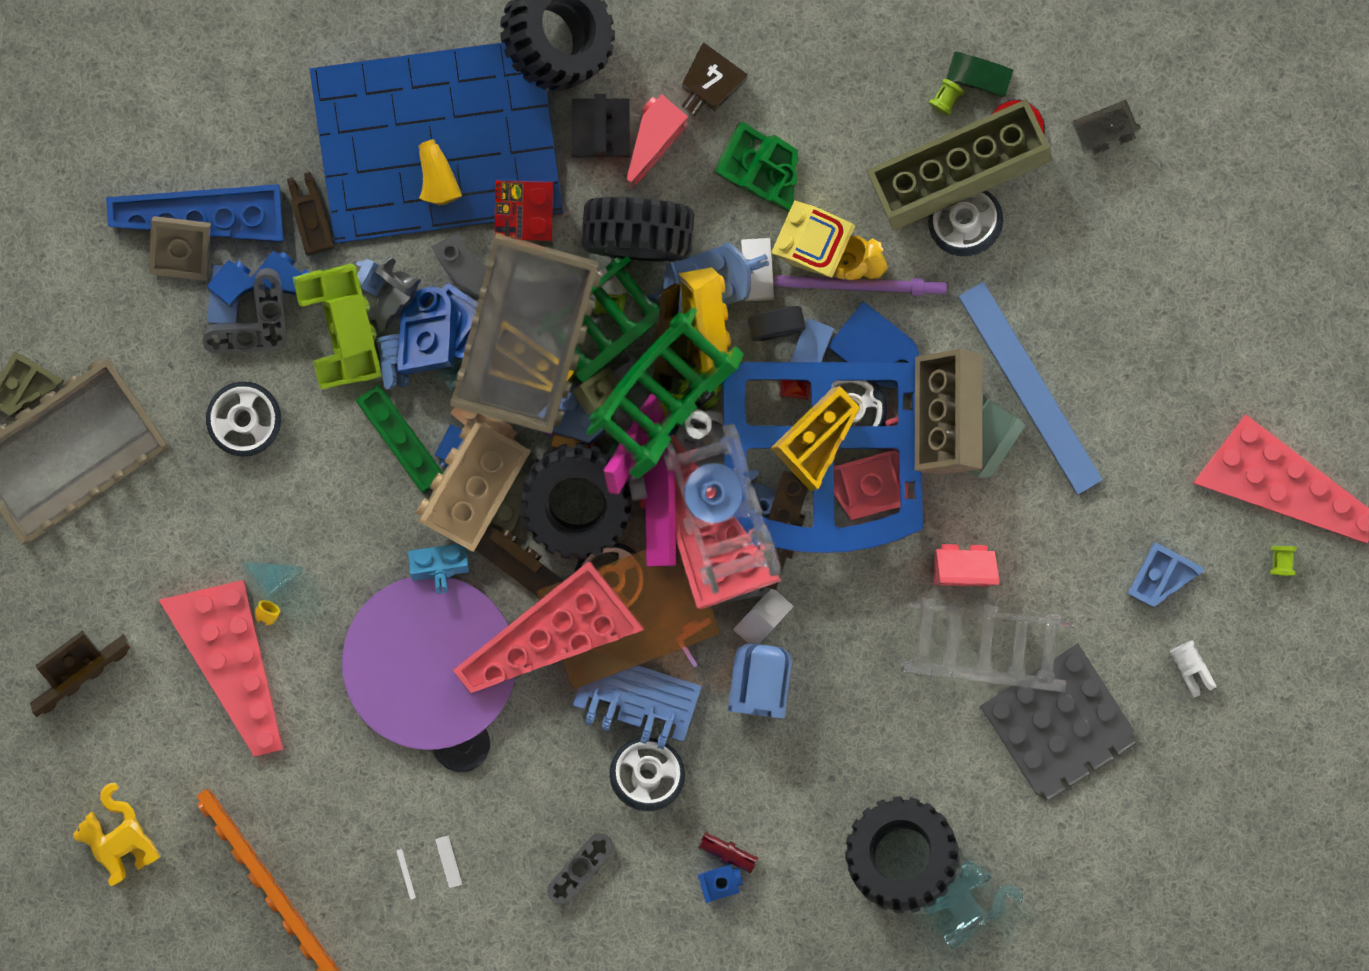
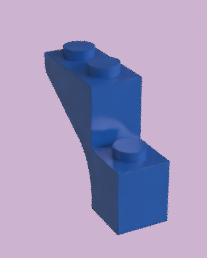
[207,251,310,307]

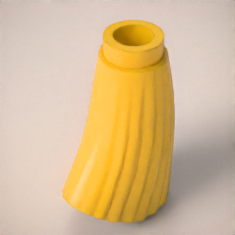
[418,139,462,206]

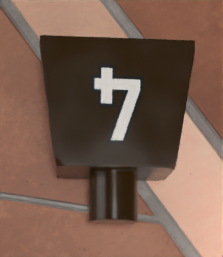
[681,42,748,117]

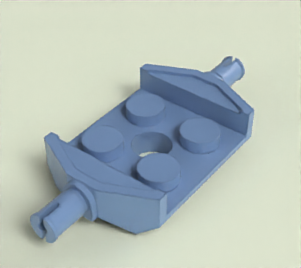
[647,242,769,313]

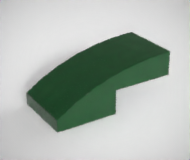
[946,52,1014,97]

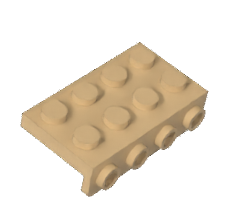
[416,419,531,552]

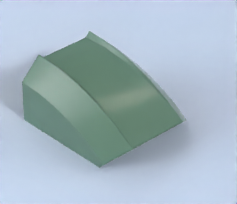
[968,397,1026,478]

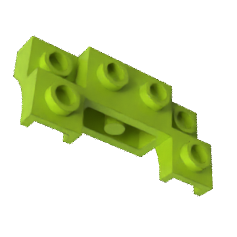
[292,263,382,390]

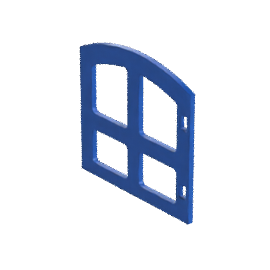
[723,362,923,553]

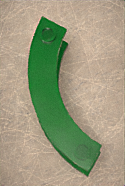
[586,307,744,479]

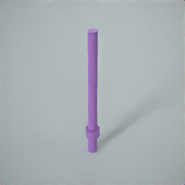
[773,275,947,296]

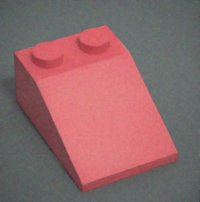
[627,94,688,190]
[933,544,999,587]

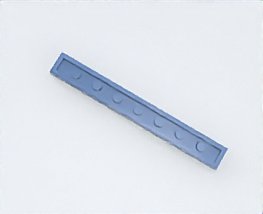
[958,282,1103,495]

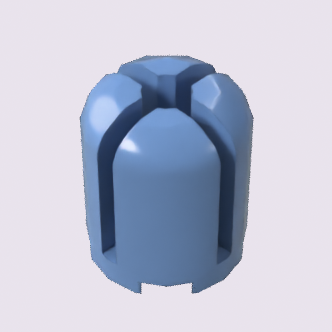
[728,643,792,719]

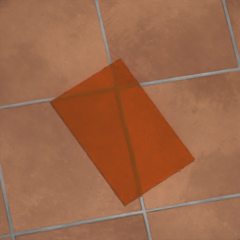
[536,541,721,689]

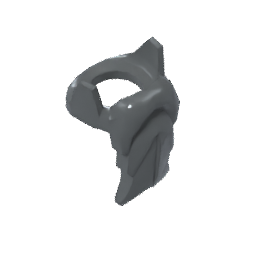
[367,257,422,332]

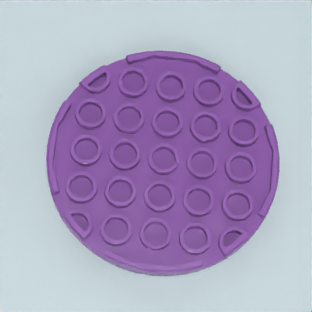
[342,577,515,750]

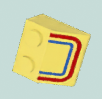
[771,200,856,278]

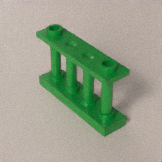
[536,256,660,385]

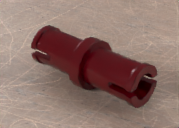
[698,832,758,874]

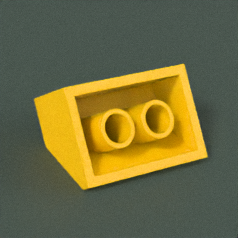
[678,267,731,372]

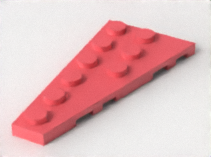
[666,434,782,610]

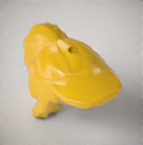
[833,235,888,281]

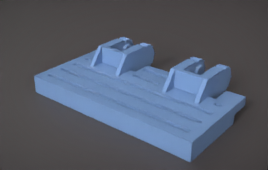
[573,650,702,750]

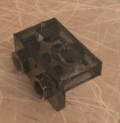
[1072,100,1141,155]

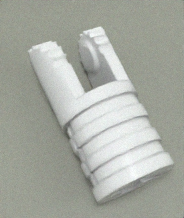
[684,409,712,439]
[1170,640,1216,698]

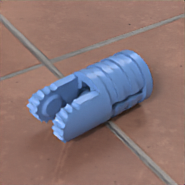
[375,334,410,389]

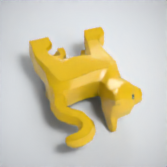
[73,783,161,887]

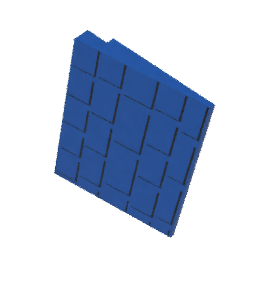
[309,43,563,244]

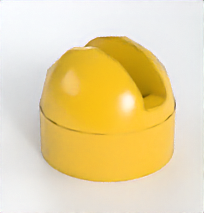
[255,600,280,626]

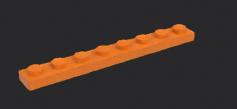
[197,788,340,971]

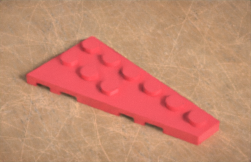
[1192,414,1369,543]
[453,561,644,693]
[159,580,283,756]

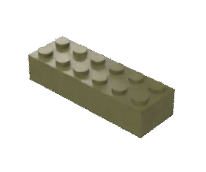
[867,99,1053,231]

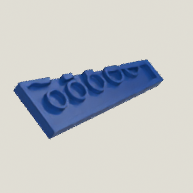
[106,184,284,242]

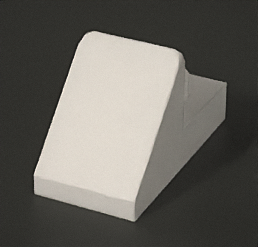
[733,589,794,644]

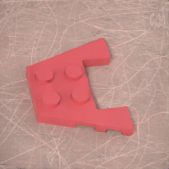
[833,417,908,521]

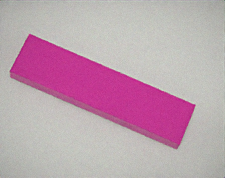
[604,394,664,494]
[645,448,676,566]

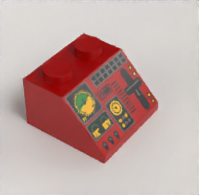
[495,181,553,241]

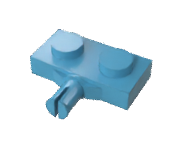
[408,544,469,594]

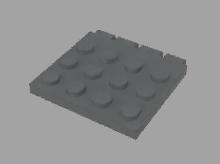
[980,643,1136,801]

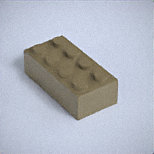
[915,349,983,476]

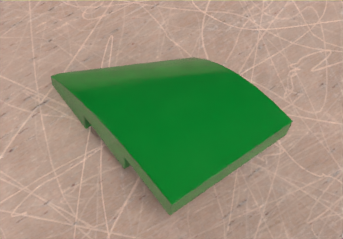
[713,122,798,212]

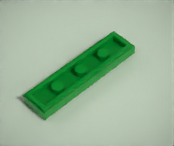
[355,383,444,494]

